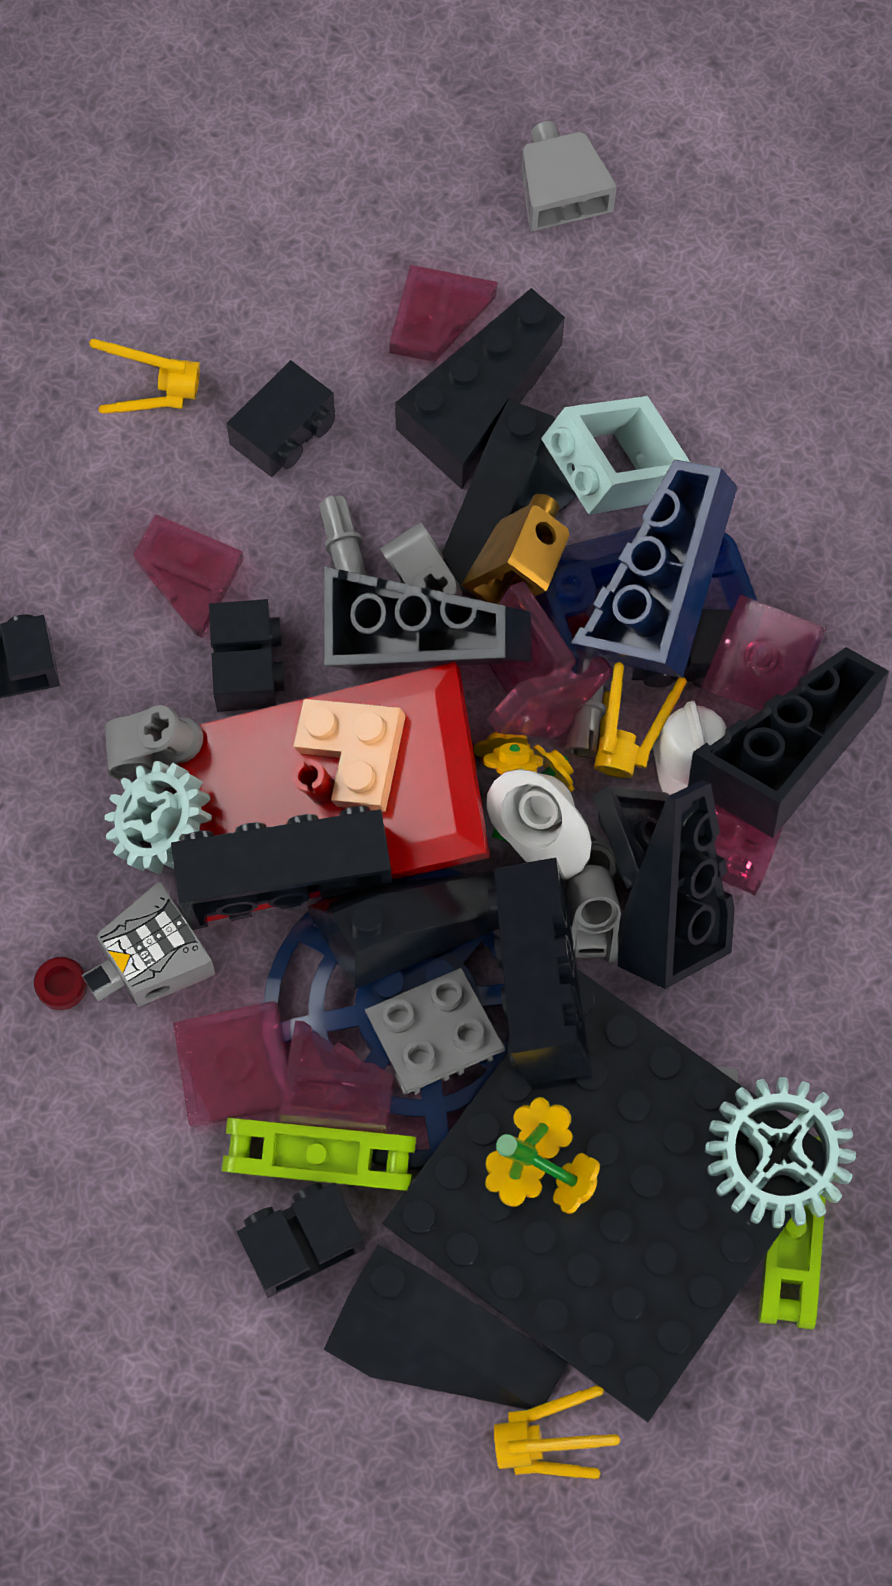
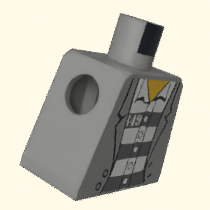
[82,882,215,1007]

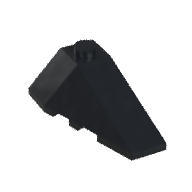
[324,1245,568,1410]

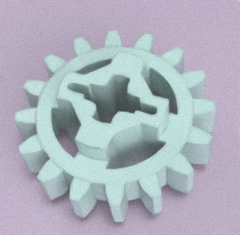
[104,761,212,874]

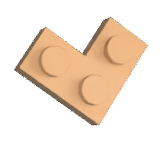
[293,699,406,812]

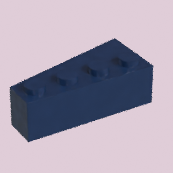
[571,459,738,678]

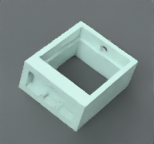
[541,396,690,515]

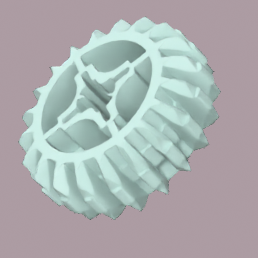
[705,1077,856,1228]

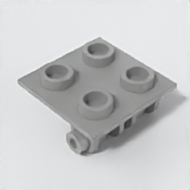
[365,968,505,1095]

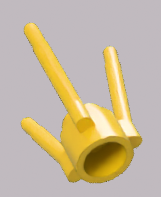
[89,339,200,413]
[594,662,687,778]
[494,1385,620,1479]

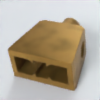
[461,494,570,607]

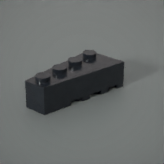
[171,806,393,930]

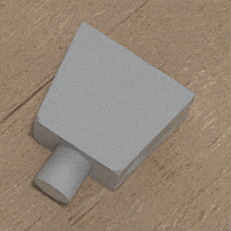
[521,121,617,232]

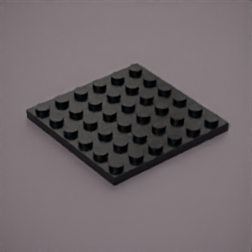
[382,970,824,1423]

